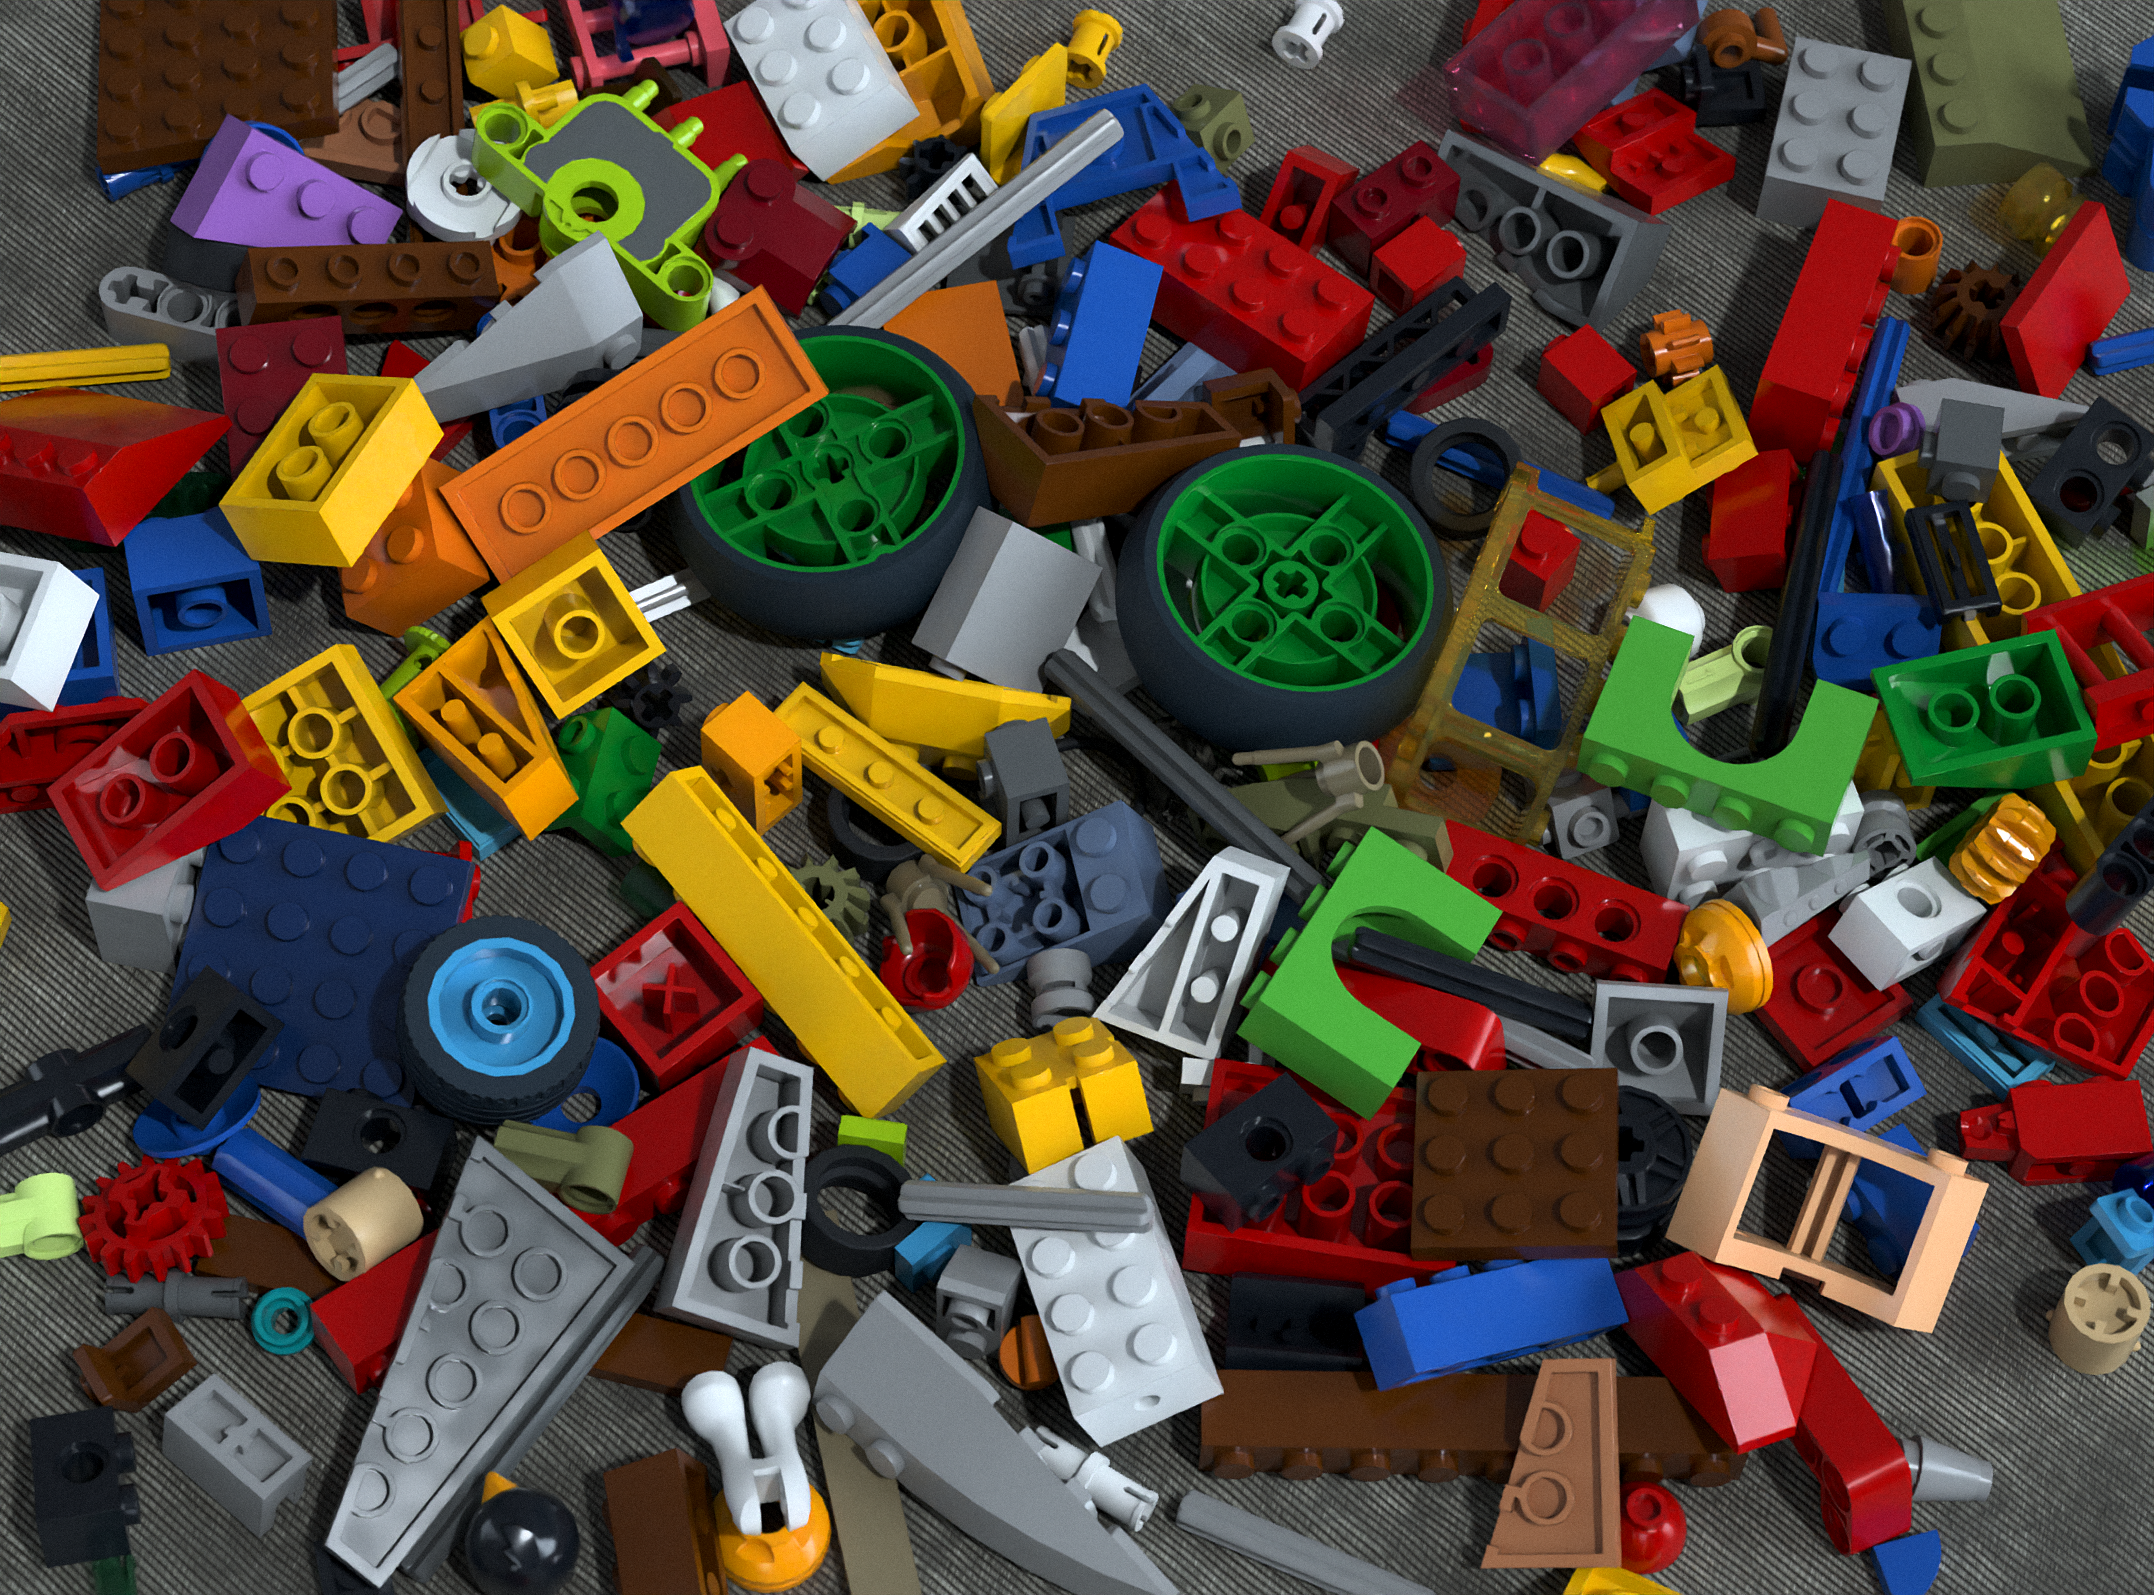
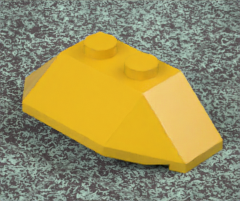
[819,651,1072,781]

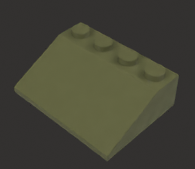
[1881,0,2098,188]

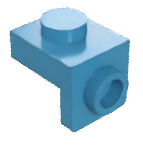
[894,1173,972,1293]
[2069,1188,2154,1276]

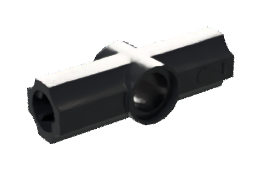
[0,1023,152,1157]

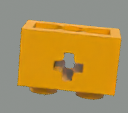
[700,690,803,837]

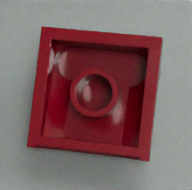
[693,159,858,321]

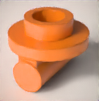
[998,1315,1060,1391]

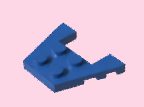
[1007,83,1242,270]

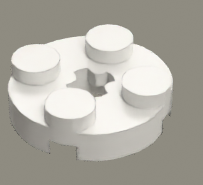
[405,129,524,246]

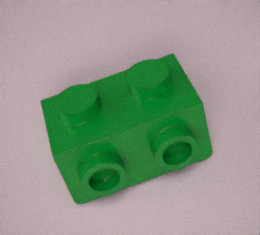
[544,706,662,858]

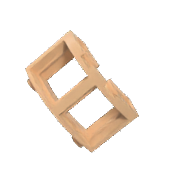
[1665,1084,1989,1333]

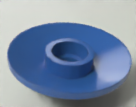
[133,1075,261,1158]

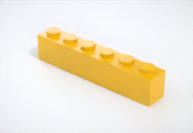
[620,765,947,1119]

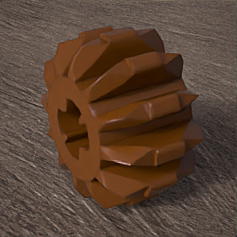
[1930,259,2023,364]

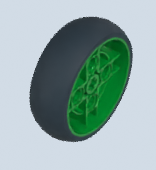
[666,325,1000,640]
[1115,443,1454,753]

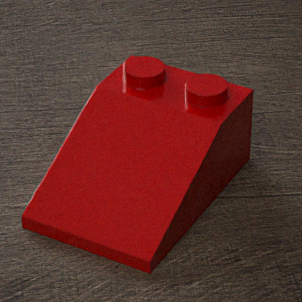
[46,668,293,892]

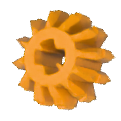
[1948,793,2056,905]

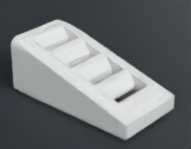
[883,153,999,256]

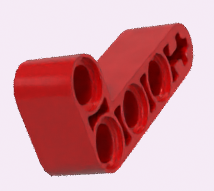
[1242,944,1507,1075]
[1773,1292,1912,1557]

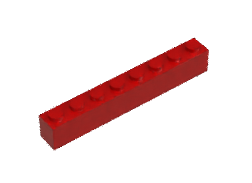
[310,1035,781,1396]

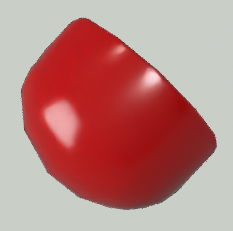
[878,908,975,1014]

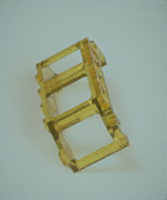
[1383,461,1657,848]

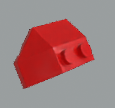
[0,696,152,814]
[1613,1251,1818,1455]

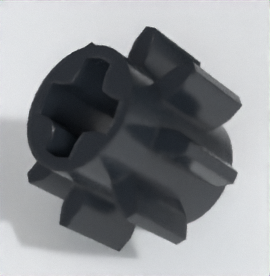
[899,134,974,209]
[609,660,693,739]

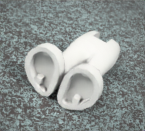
[681,1362,811,1536]

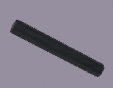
[1346,926,1594,1041]

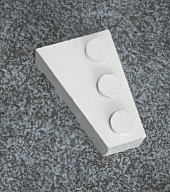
[1091,846,1291,1060]

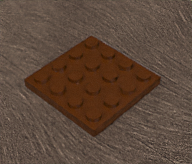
[97,0,339,175]

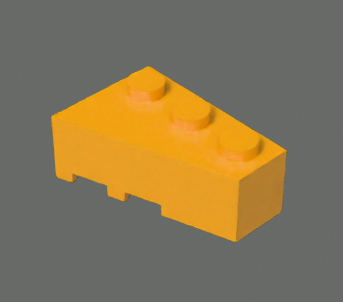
[392,614,579,842]

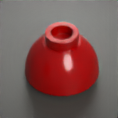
[1619,1480,1687,1574]

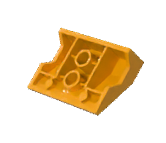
[826,0,996,185]

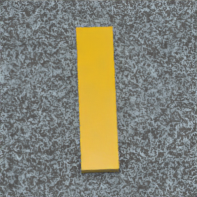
[773,681,1002,874]

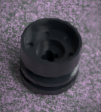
[1617,1085,1693,1258]

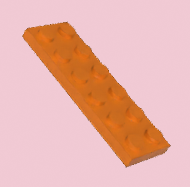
[439,284,830,585]

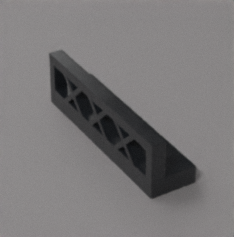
[1295,275,1512,455]

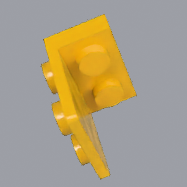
[979,42,1068,188]

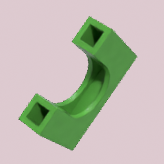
[1576,615,1880,857]
[1236,825,1503,1121]

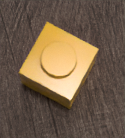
[460,4,560,99]

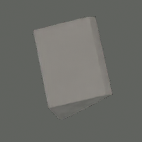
[1585,980,1729,1116]

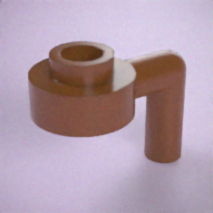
[1695,7,1789,68]

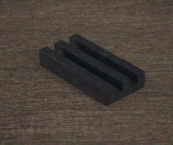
[1903,499,2003,626]

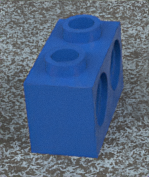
[1775,1036,1927,1159]

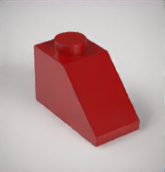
[1259,145,1360,258]

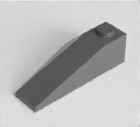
[1437,129,1672,334]

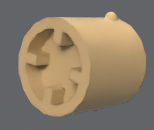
[304,1166,423,1282]
[2046,1263,2151,1375]

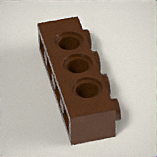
[235,241,500,334]

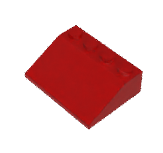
[0,385,233,547]
[1181,1058,1456,1300]

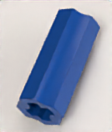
[211,1128,339,1241]

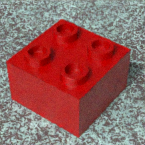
[590,900,765,1096]

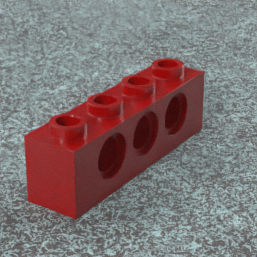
[1445,819,1691,984]

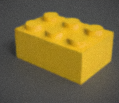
[218,373,444,568]

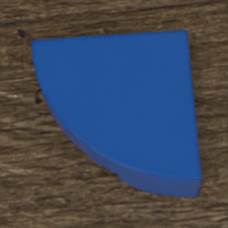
[1869,1529,1941,1595]

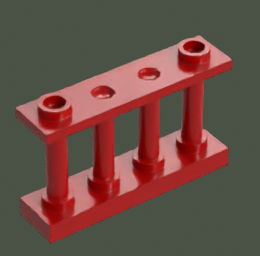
[2021,572,2154,753]

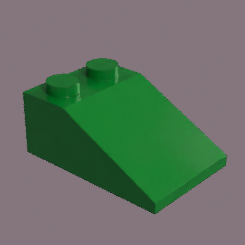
[1870,629,2098,789]

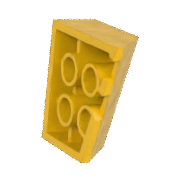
[241,644,450,844]

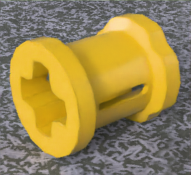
[1066,9,1123,89]

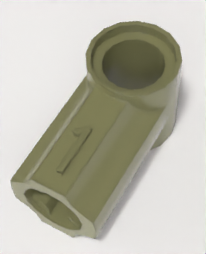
[493,1119,634,1215]

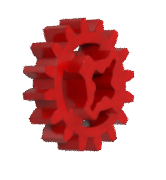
[78,1154,230,1283]

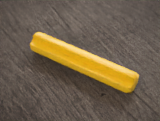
[0,343,171,392]

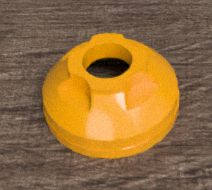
[1673,899,1773,1015]
[713,1483,831,1593]

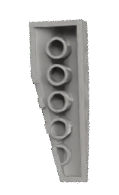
[811,1290,1180,1595]

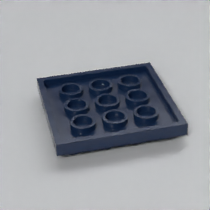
[165,815,476,1108]

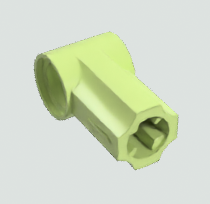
[1671,625,1773,726]
[0,1173,84,1260]

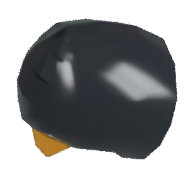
[464,1471,581,1595]

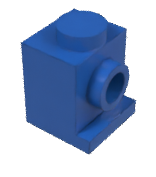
[819,222,912,317]

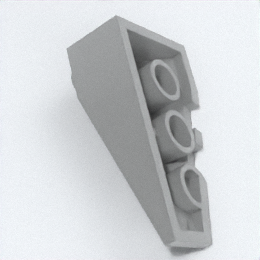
[413,230,643,424]

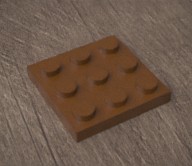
[1410,1068,1619,1261]

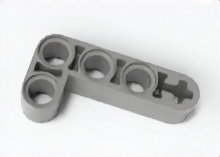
[99,266,349,370]

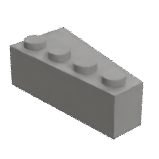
[652,1047,813,1351]

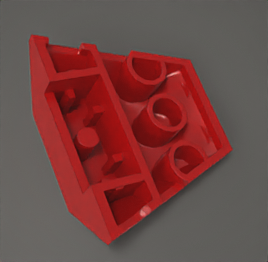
[1935,833,2154,1081]

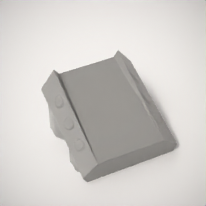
[1721,850,1871,948]

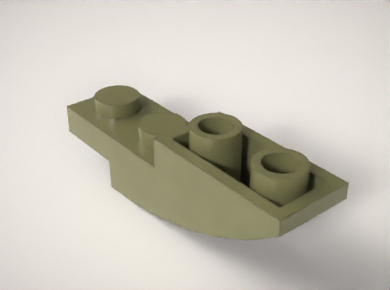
[1187,778,1454,874]

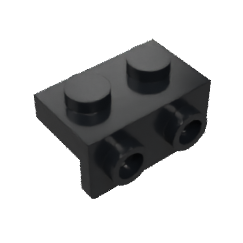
[1224,1271,1366,1372]

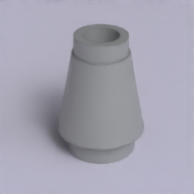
[1896,1434,1993,1502]

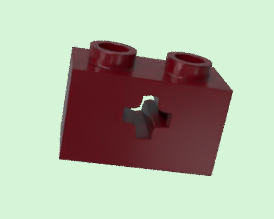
[1326,139,1461,281]

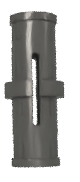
[105,1269,249,1323]

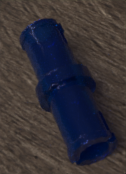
[1848,489,1910,595]

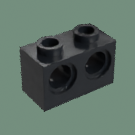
[2025,396,2154,550]

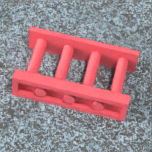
[558,0,731,93]

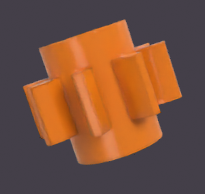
[1640,309,1713,388]

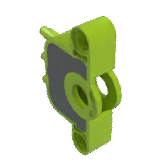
[471,79,749,332]

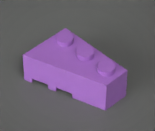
[170,114,403,247]

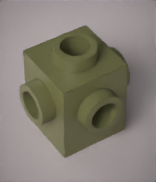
[1168,83,1255,175]

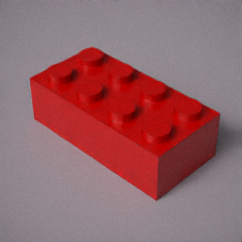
[1108,179,1376,394]
[1747,198,1902,468]

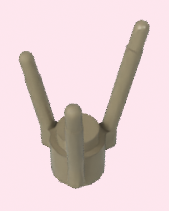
[1231,740,1385,846]
[880,854,1000,974]

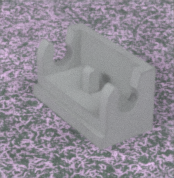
[162,1373,312,1538]

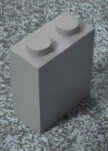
[911,506,1103,693]

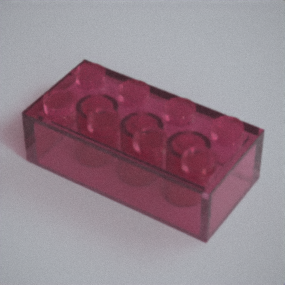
[1442,0,1700,168]

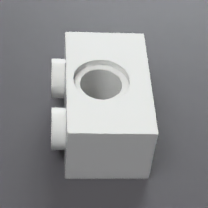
[1828,856,1987,991]

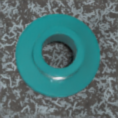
[251,1287,316,1356]

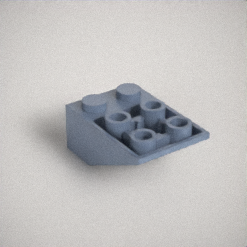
[954,800,1174,987]

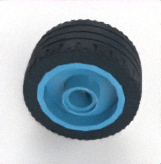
[395,915,600,1128]

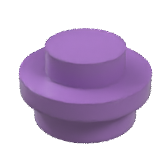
[1869,402,1926,460]

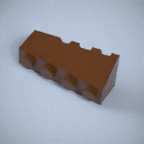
[972,394,1243,528]

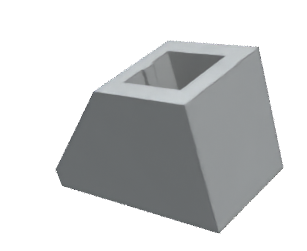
[936,1244,1025,1359]

